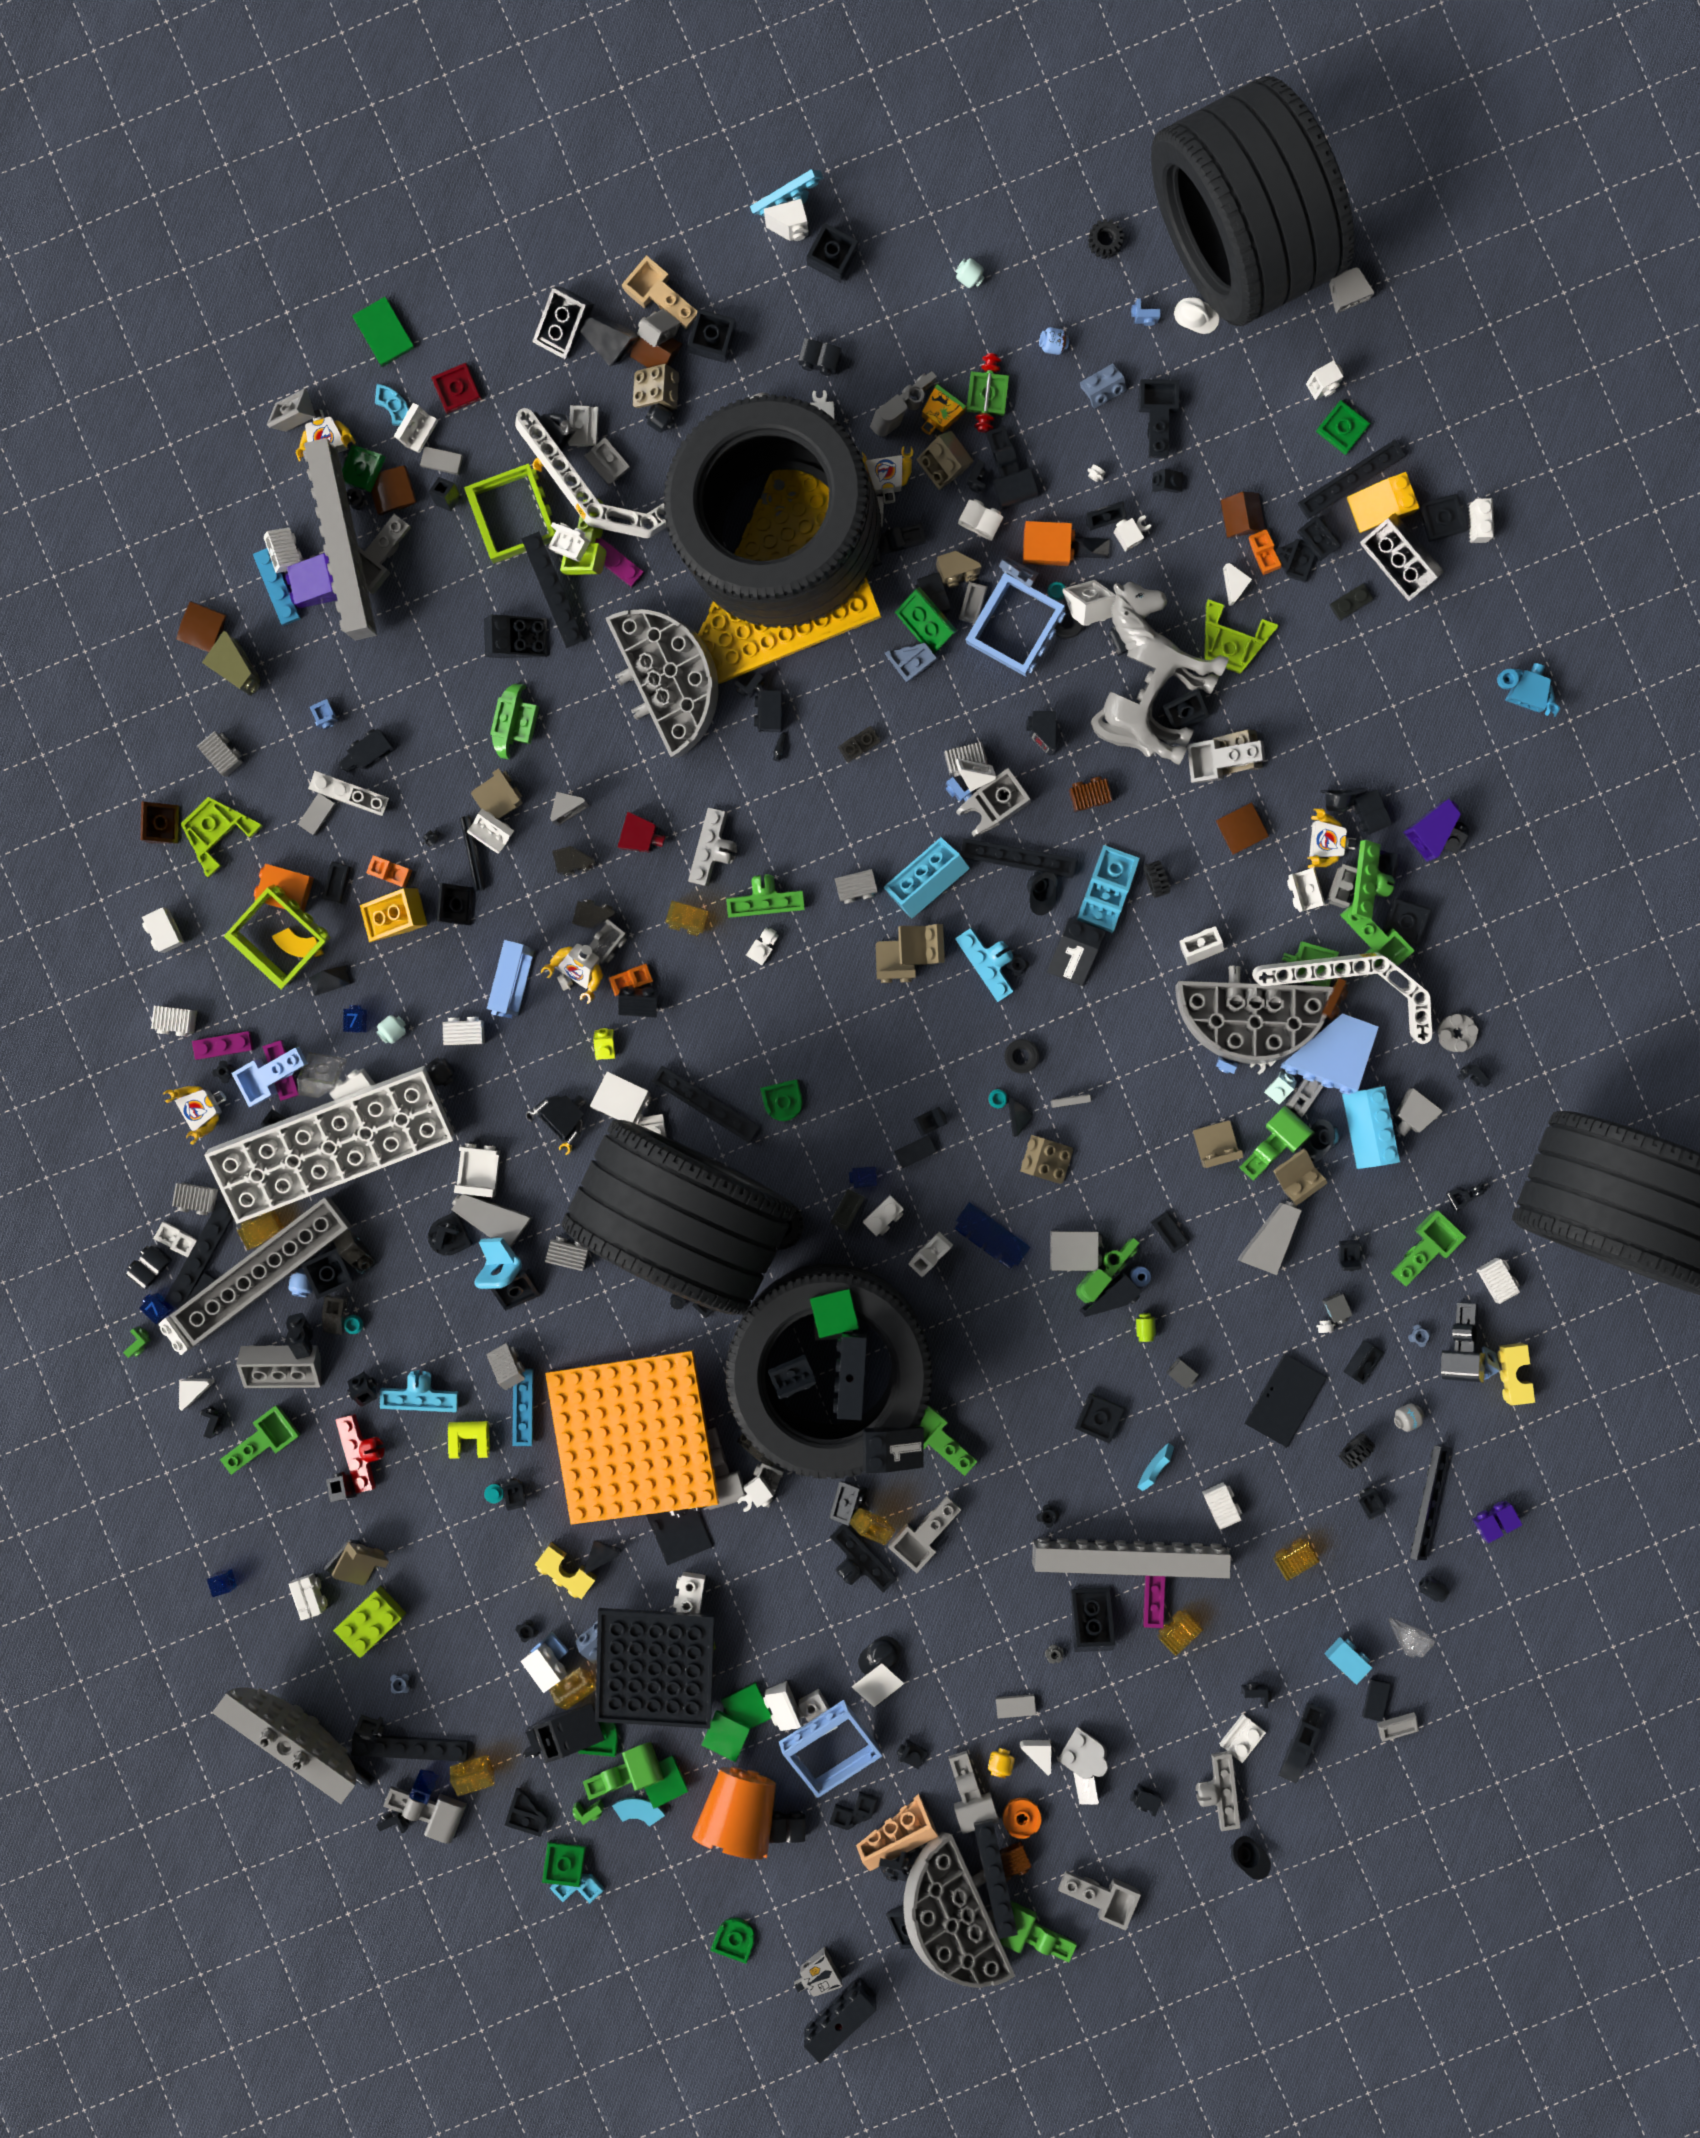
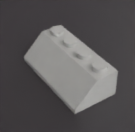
[236,1345,321,1388]

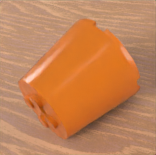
[692,1767,776,1860]

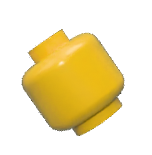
[988,1748,1015,1779]

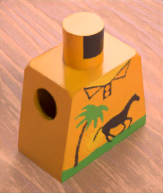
[921,384,966,435]

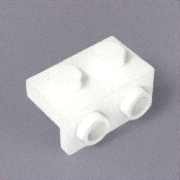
[394,403,438,453]
[548,523,590,562]
[467,809,514,854]
[1287,868,1325,912]
[159,1317,198,1355]

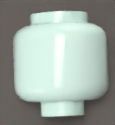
[955,258,984,288]
[377,1015,406,1044]

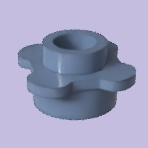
[1408,1325,1431,1347]
[390,1674,410,1694]

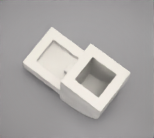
[909,1232,953,1277]

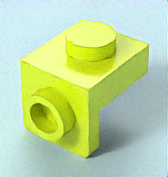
[593,1028,616,1060]

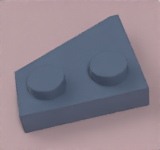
[999,556,1039,588]
[885,643,937,683]

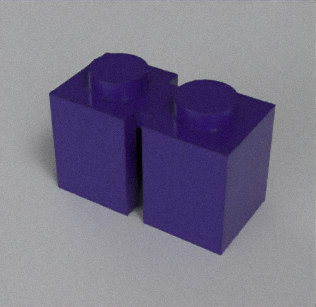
[1472,1501,1522,1543]

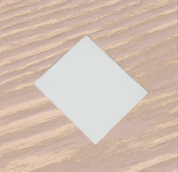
[852,1663,904,1707]

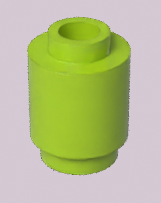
[1136,1313,1156,1342]

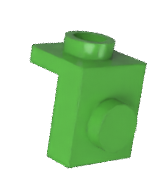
[123,1326,151,1358]
[572,1800,604,1825]

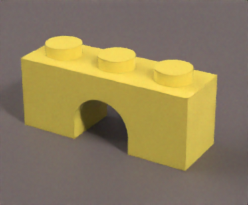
[1497,1343,1535,1405]
[535,1542,597,1599]

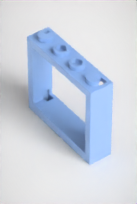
[965,573,1066,677]
[487,940,535,1018]
[779,1700,882,1798]

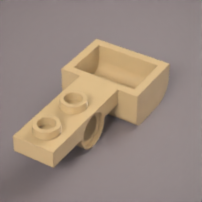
[622,255,697,329]

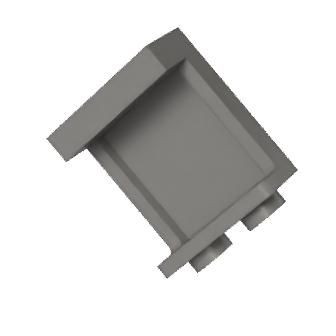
[1050,1231,1102,1271]

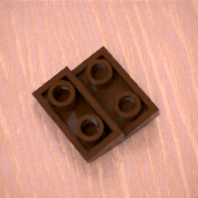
[371,465,417,515]
[176,601,227,652]
[1216,802,1270,855]
[1321,978,1348,1020]

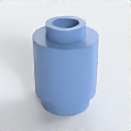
[1129,1266,1151,1287]

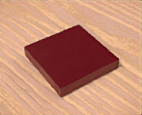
[431,363,482,414]

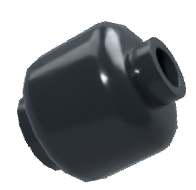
[645,403,675,433]
[426,1057,455,1087]

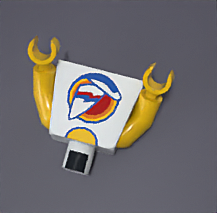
[296,410,356,461]
[862,446,913,504]
[1307,808,1356,868]
[541,944,603,1004]
[163,1086,226,1144]

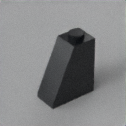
[580,315,640,366]

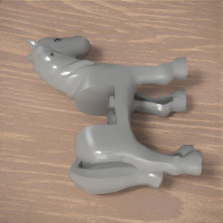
[1091,582,1229,765]

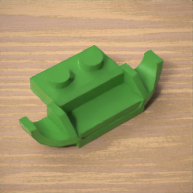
[490,683,539,760]

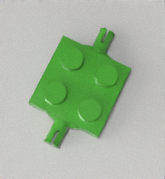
[1282,942,1346,987]

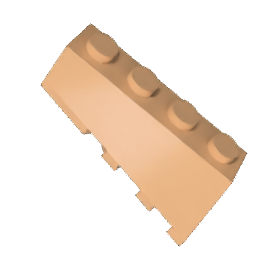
[856,1794,938,1871]

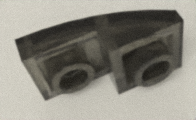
[838,726,882,763]

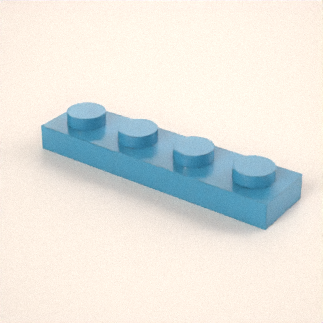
[253,548,301,626]
[513,1368,534,1446]

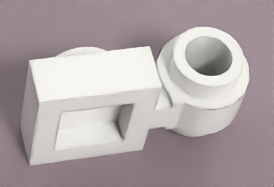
[746,927,779,966]

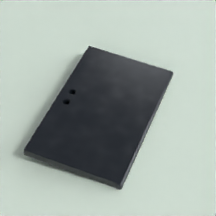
[1244,1354,1327,1448]
[646,1509,713,1566]

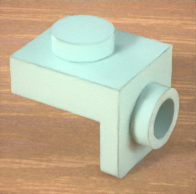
[1264,1070,1297,1104]

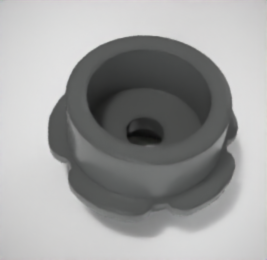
[1045,1645,1064,1664]

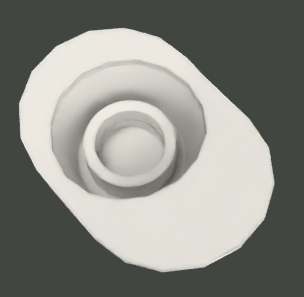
[1174,297,1219,334]

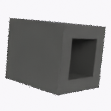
[1322,1292,1352,1324]
[1166,1358,1198,1389]

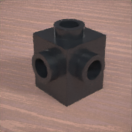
[347,1372,378,1407]

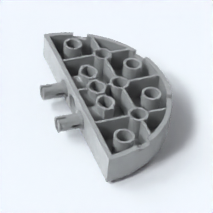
[605,609,718,758]
[1175,966,1333,1064]
[212,1687,356,1804]
[904,1832,1015,1988]

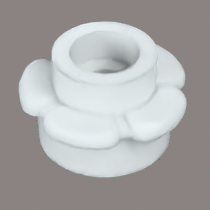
[1088,464,1106,482]
[557,973,573,991]
[1316,1320,1336,1333]

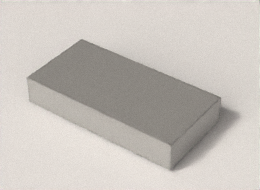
[420,446,463,475]
[959,581,988,624]
[297,793,336,836]
[1051,1094,1091,1108]
[996,1694,1036,1719]
[1377,1712,1419,1742]

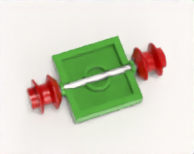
[966,353,1009,433]

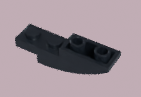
[1278,1703,1326,1784]

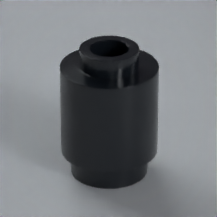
[1418,1576,1449,1603]

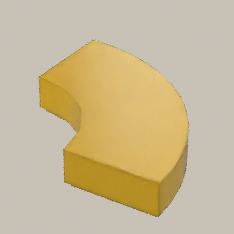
[272,928,324,958]

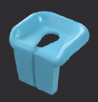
[475,1238,522,1289]

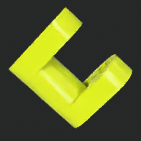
[448,1421,490,1459]

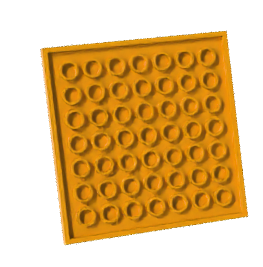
[545,1350,720,1525]

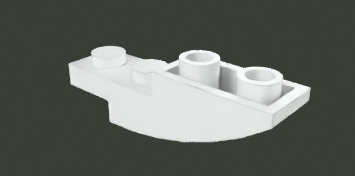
[308,771,389,816]

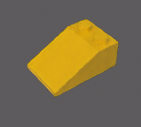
[1347,472,1419,533]
[360,888,427,942]

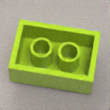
[333,1586,406,1658]

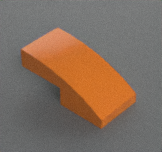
[1249,529,1281,575]
[366,855,412,888]
[608,964,653,996]

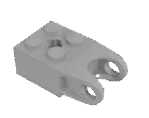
[956,768,1031,837]

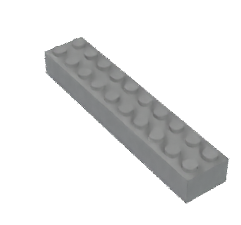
[303,438,377,641]
[170,1197,352,1346]
[1032,1538,1231,1578]

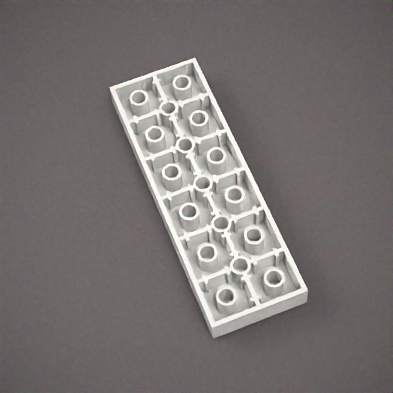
[204,1066,455,1224]

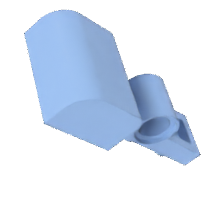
[232,1047,308,1107]

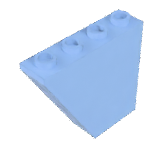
[1280,1013,1379,1095]

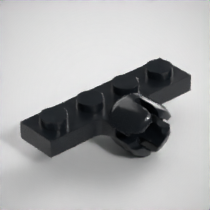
[829,1524,896,1593]

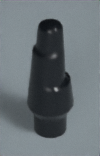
[773,733,786,762]

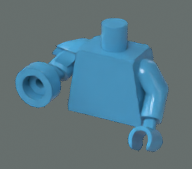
[1497,663,1560,717]

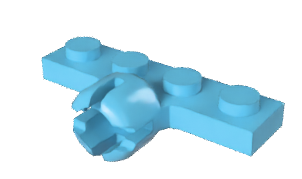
[750,169,823,216]
[955,927,1015,1002]
[380,1370,458,1412]

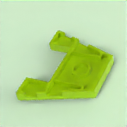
[1204,599,1278,674]
[181,797,263,878]

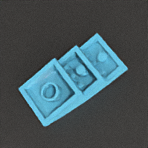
[1077,845,1140,933]

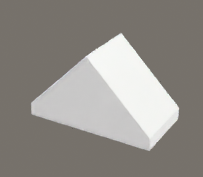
[1223,563,1252,606]
[956,758,996,792]
[179,1379,215,1411]
[1020,1740,1051,1776]

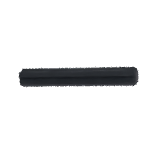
[460,816,485,891]

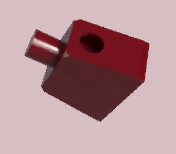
[618,812,666,852]

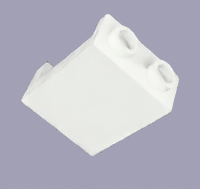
[590,1072,651,1125]
[454,1143,500,1197]

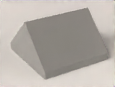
[267,388,316,432]
[550,792,589,826]

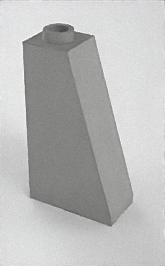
[451,1194,533,1248]
[1238,1201,1302,1275]

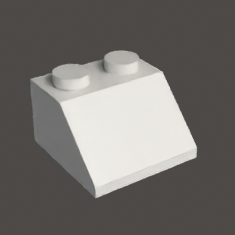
[764,199,808,241]
[1063,580,1116,626]
[763,1681,802,1731]

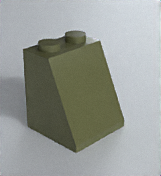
[202,631,261,696]

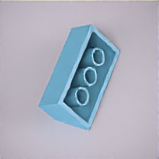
[883,837,970,919]
[1342,1086,1400,1169]

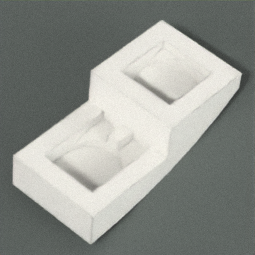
[153,1221,197,1257]

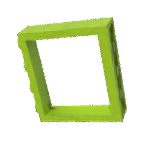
[464,463,556,564]
[224,884,331,989]

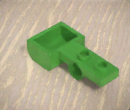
[1340,903,1414,973]
[1239,1106,1314,1182]
[1391,1210,1466,1287]
[1076,1238,1139,1303]
[220,1404,301,1475]
[918,1404,977,1476]
[583,1742,664,1800]
[996,1900,1077,1963]

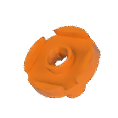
[1002,1798,1041,1839]

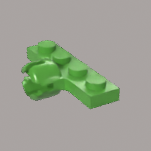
[1352,840,1395,920]
[726,874,805,918]

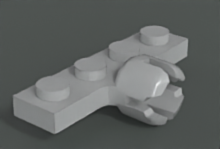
[688,808,737,887]
[1196,1751,1240,1831]

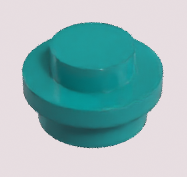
[1047,582,1066,601]
[988,1089,1008,1108]
[344,1315,363,1334]
[484,1484,504,1503]

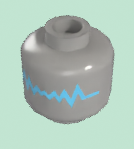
[1394,1403,1424,1432]

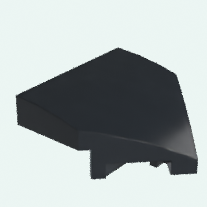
[1276,539,1315,583]

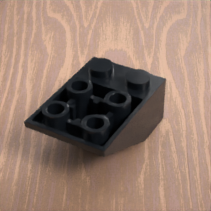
[484,614,547,658]
[533,1703,605,1763]

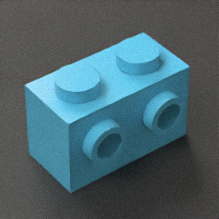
[1324,1637,1372,1685]

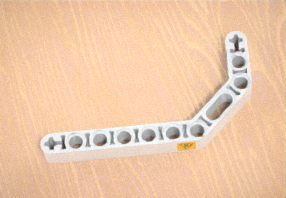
[515,408,667,538]
[1252,952,1432,1044]

